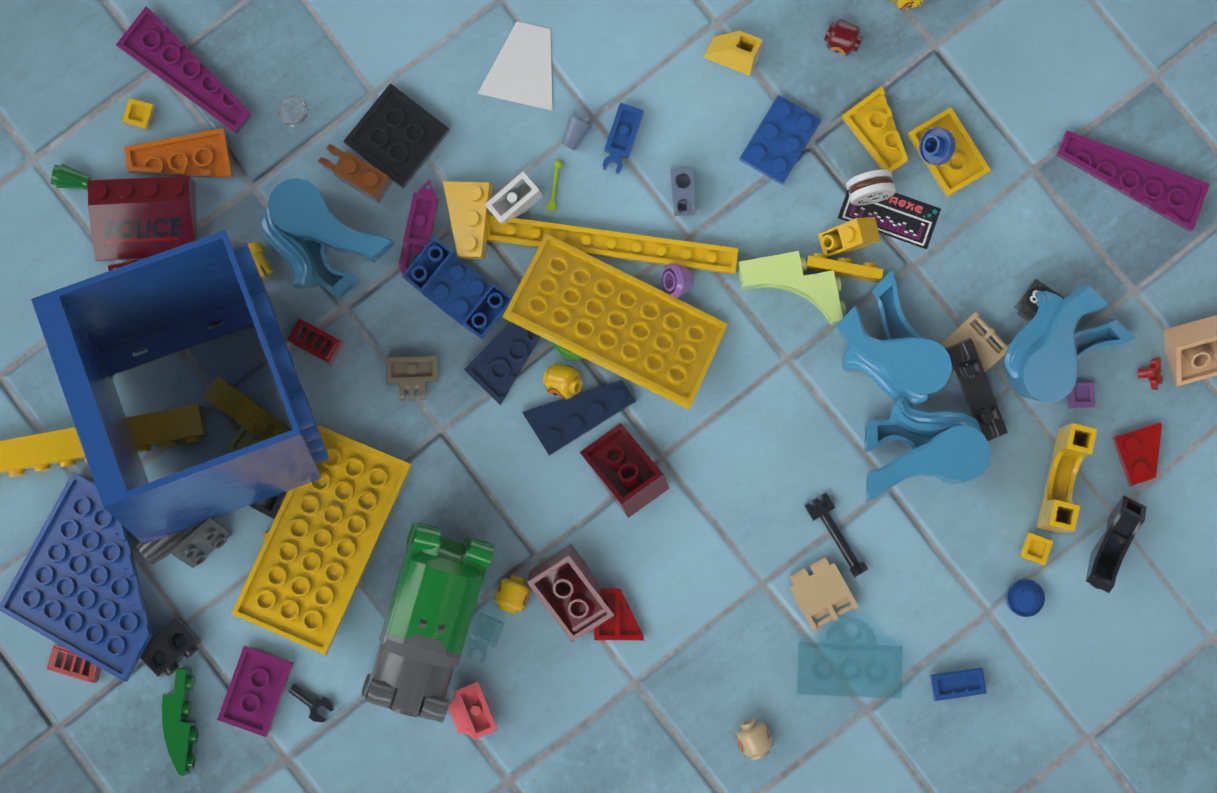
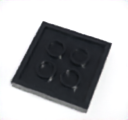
[343,83,450,189]

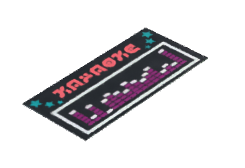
[838,190,941,250]

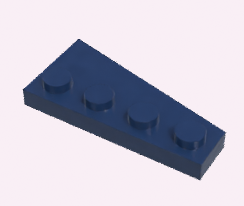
[464,322,541,405]
[522,380,636,456]

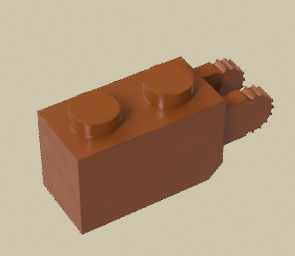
[318,144,392,204]

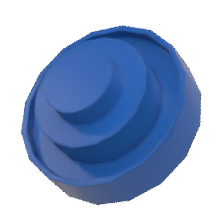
[919,127,955,166]
[1005,579,1045,617]

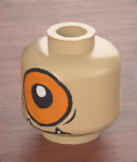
[735,719,773,760]

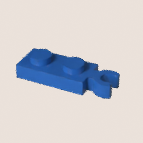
[603,103,644,174]

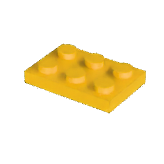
[907,107,991,198]

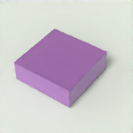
[1067,381,1095,408]

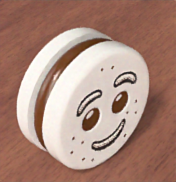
[846,169,896,206]

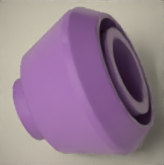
[661,263,694,298]

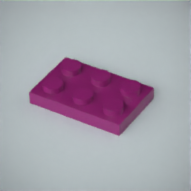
[217,646,294,737]

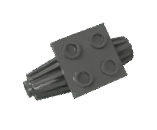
[136,517,232,568]

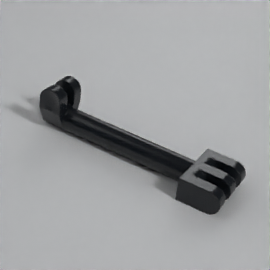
[804,493,868,578]

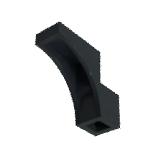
[1086,495,1147,593]

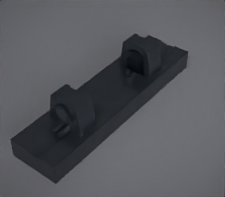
[946,338,1008,441]

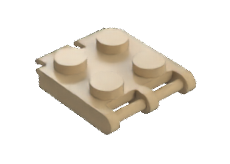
[941,311,1010,377]
[788,557,859,633]

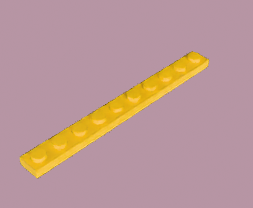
[487,215,739,275]

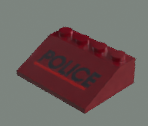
[87,176,197,261]

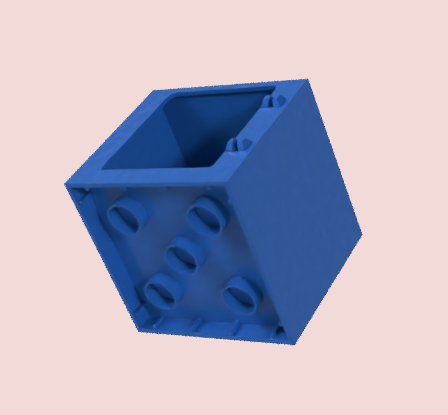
[31,230,330,545]

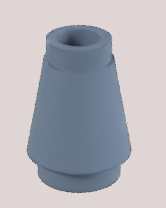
[561,111,593,150]

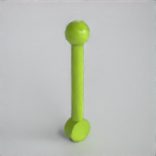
[546,159,563,211]

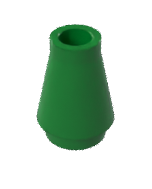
[51,164,90,190]

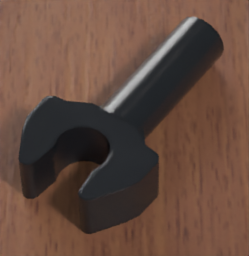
[288,683,334,722]

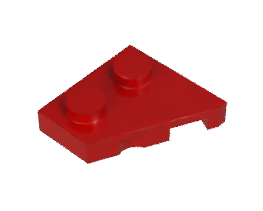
[1112,422,1162,487]
[594,588,644,641]

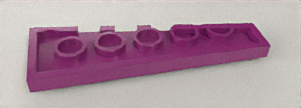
[116,6,252,135]
[1056,130,1210,232]

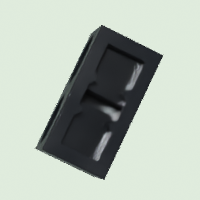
[141,618,201,677]

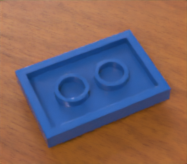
[739,95,821,185]

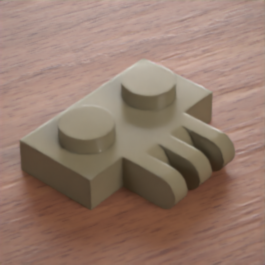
[386,356,438,401]

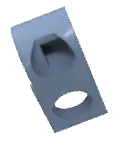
[670,168,695,216]

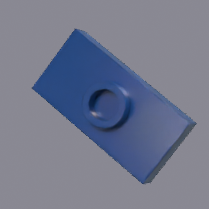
[930,667,987,701]

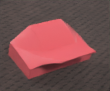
[448,681,498,740]

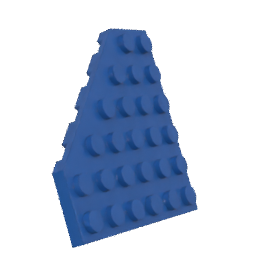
[0,472,153,682]

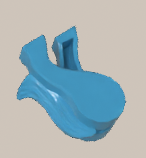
[261,178,396,300]
[835,270,952,406]
[1004,285,1135,403]
[864,396,991,502]

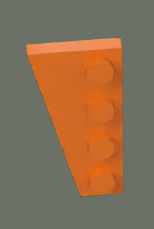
[124,128,234,178]

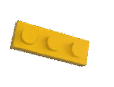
[806,253,884,283]

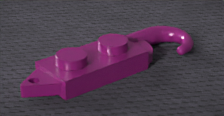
[399,180,439,274]

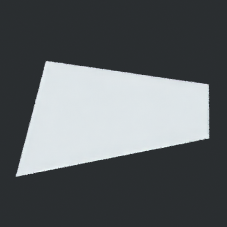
[477,21,553,111]

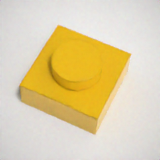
[122,98,155,130]
[1019,533,1053,566]

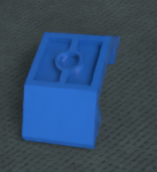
[402,237,512,339]

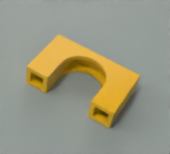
[1036,423,1098,534]

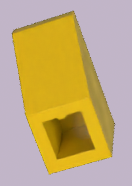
[704,30,763,76]
[818,217,881,258]

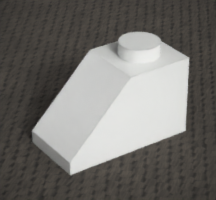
[484,172,543,224]

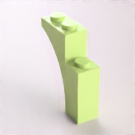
[737,251,846,325]

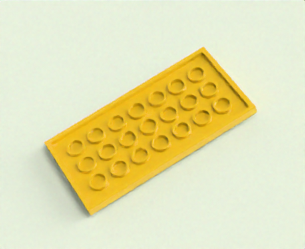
[503,234,728,410]
[231,425,412,656]

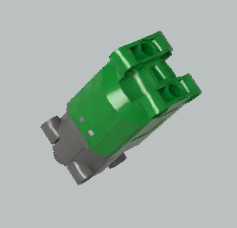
[361,522,494,723]

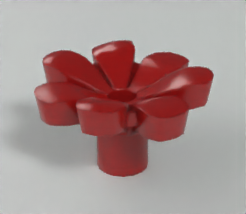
[1137,357,1163,390]

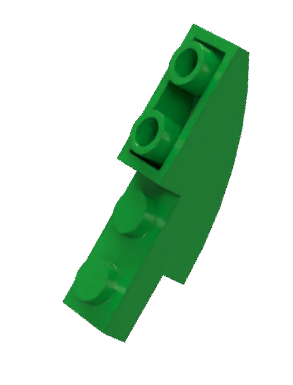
[162,668,199,776]

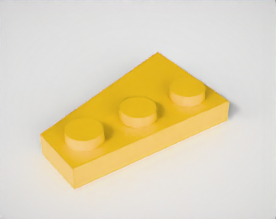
[841,86,908,173]
[443,181,493,259]

